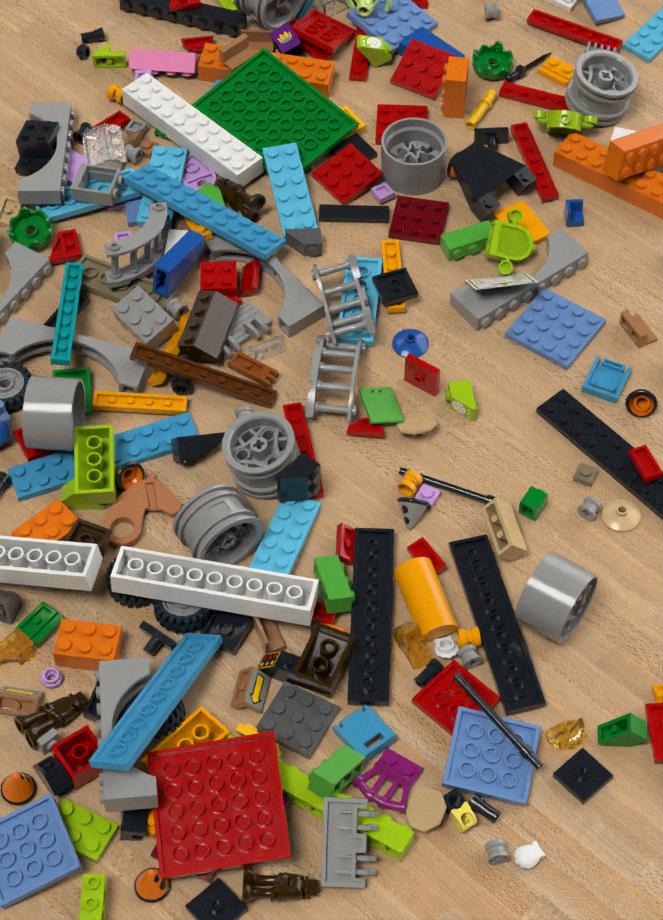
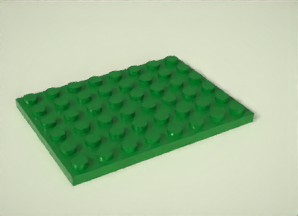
[192,48,359,172]

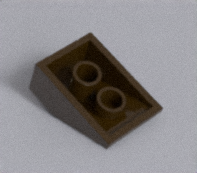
[64,518,112,575]
[292,622,355,699]

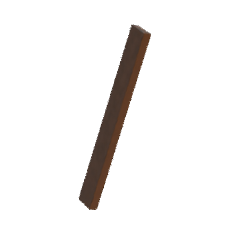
[129,342,277,409]

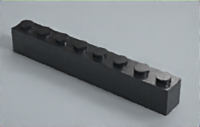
[119,0,247,37]

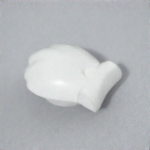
[434,636,459,659]
[514,841,546,869]

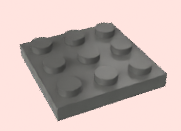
[256,681,339,760]

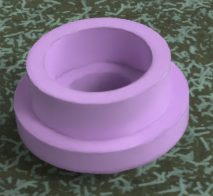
[41,668,62,688]

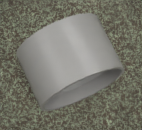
[381,118,447,196]
[22,375,86,452]
[515,551,599,644]

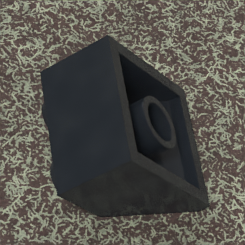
[277,453,321,502]

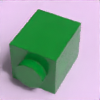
[518,486,548,521]

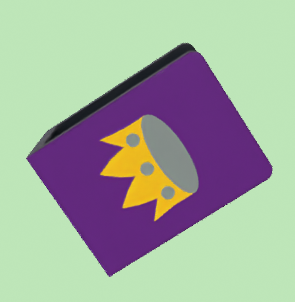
[269,22,305,56]

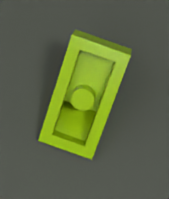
[92,43,127,68]

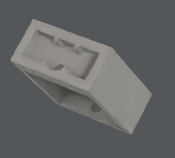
[70,163,125,206]

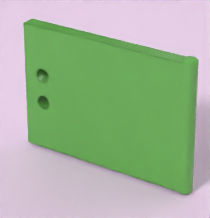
[359,387,404,424]

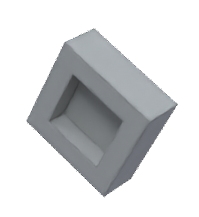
[125,118,148,135]
[37,728,60,756]

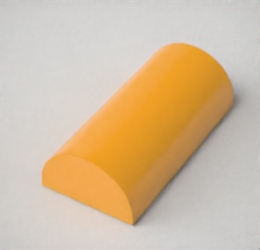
[394,557,459,644]
[140,706,231,774]

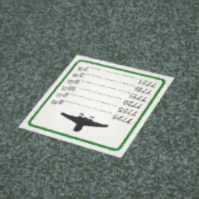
[465,273,538,290]

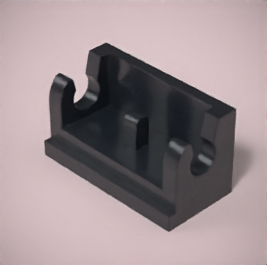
[120,809,147,841]

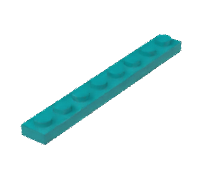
[51,262,84,366]

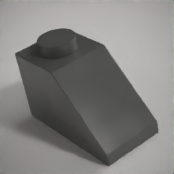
[285,228,322,256]
[0,590,22,625]

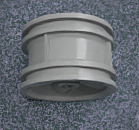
[234,0,304,30]

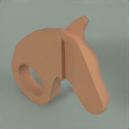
[103,472,182,548]

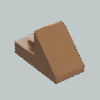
[121,129,159,159]

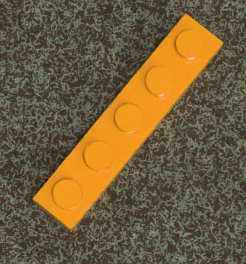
[381,240,405,313]
[147,312,190,387]
[92,391,188,415]

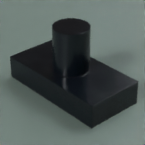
[473,127,509,151]
[139,620,177,656]

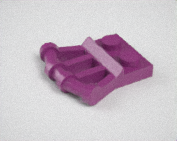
[352,748,423,814]

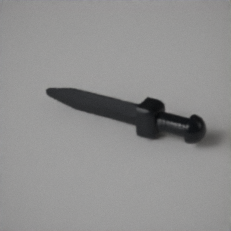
[505,52,552,83]

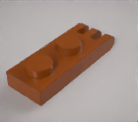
[228,351,279,387]

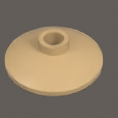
[601,499,641,532]

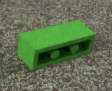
[440,220,491,262]
[313,555,355,614]
[307,744,366,798]

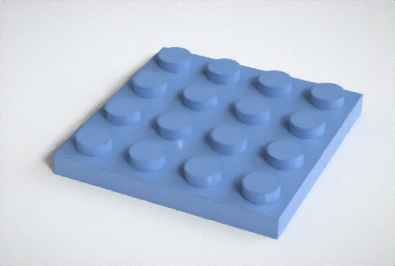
[347,0,438,54]
[505,288,606,370]
[442,706,541,807]
[0,793,83,909]

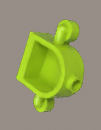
[532,110,598,135]
[484,209,535,275]

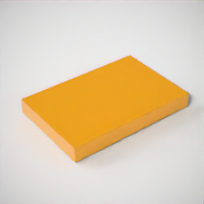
[493,200,551,245]

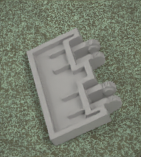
[214,300,272,363]
[321,797,379,888]

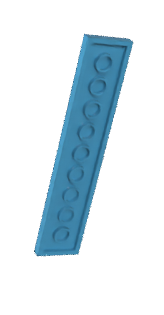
[125,164,286,260]
[7,412,199,502]
[89,633,223,771]

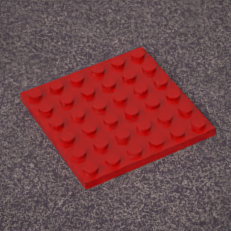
[147,731,292,880]

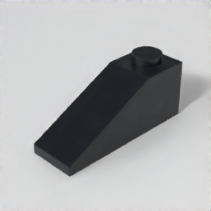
[171,432,225,465]

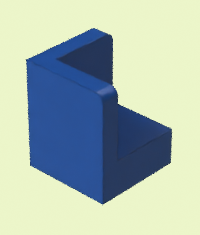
[564,199,584,227]

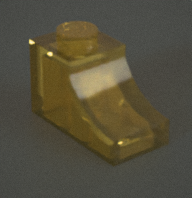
[391,622,432,669]
[0,628,36,666]

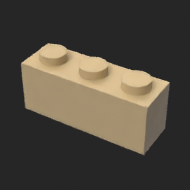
[482,497,527,561]

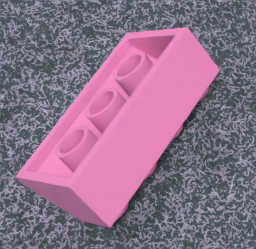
[129,49,200,77]

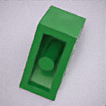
[597,713,647,747]

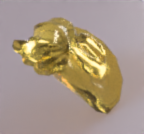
[545,718,588,750]

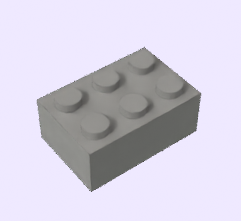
[111,285,178,348]

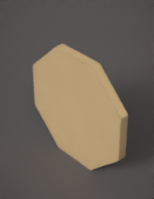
[397,416,437,437]
[405,786,447,833]

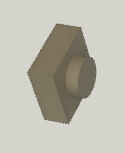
[573,462,598,487]

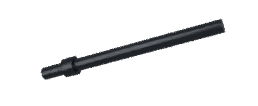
[399,467,495,505]
[453,672,543,770]

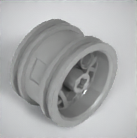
[565,50,638,126]
[222,411,301,499]
[173,484,263,565]

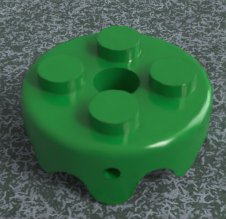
[472,41,514,80]
[7,207,53,251]

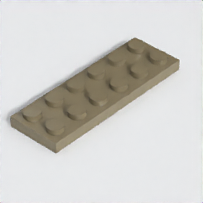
[77,253,178,312]

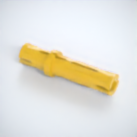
[465,89,498,130]

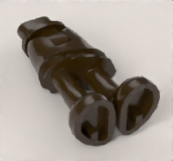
[216,177,266,223]
[14,691,88,750]
[242,865,318,904]

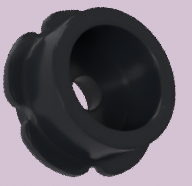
[76,44,90,60]

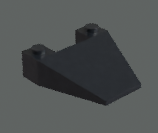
[450,142,537,222]

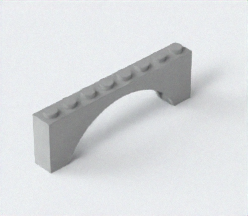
[17,102,75,204]
[450,227,589,331]
[203,233,324,338]
[0,242,52,325]
[0,317,150,393]
[95,657,158,812]

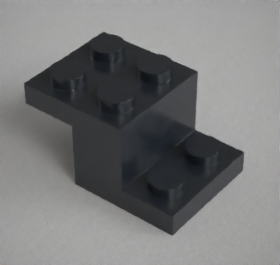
[14,120,60,175]

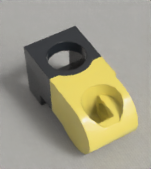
[443,788,477,833]

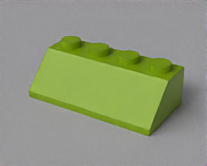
[74,424,116,504]

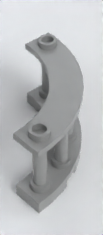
[104,202,167,288]
[310,253,376,344]
[305,335,366,421]

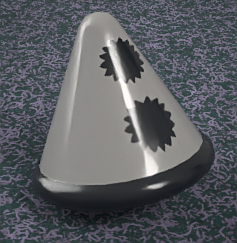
[397,497,430,529]

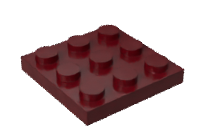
[388,195,449,246]

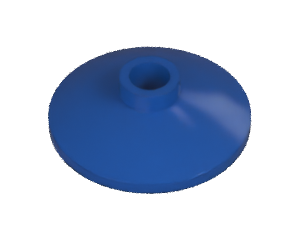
[392,329,429,358]

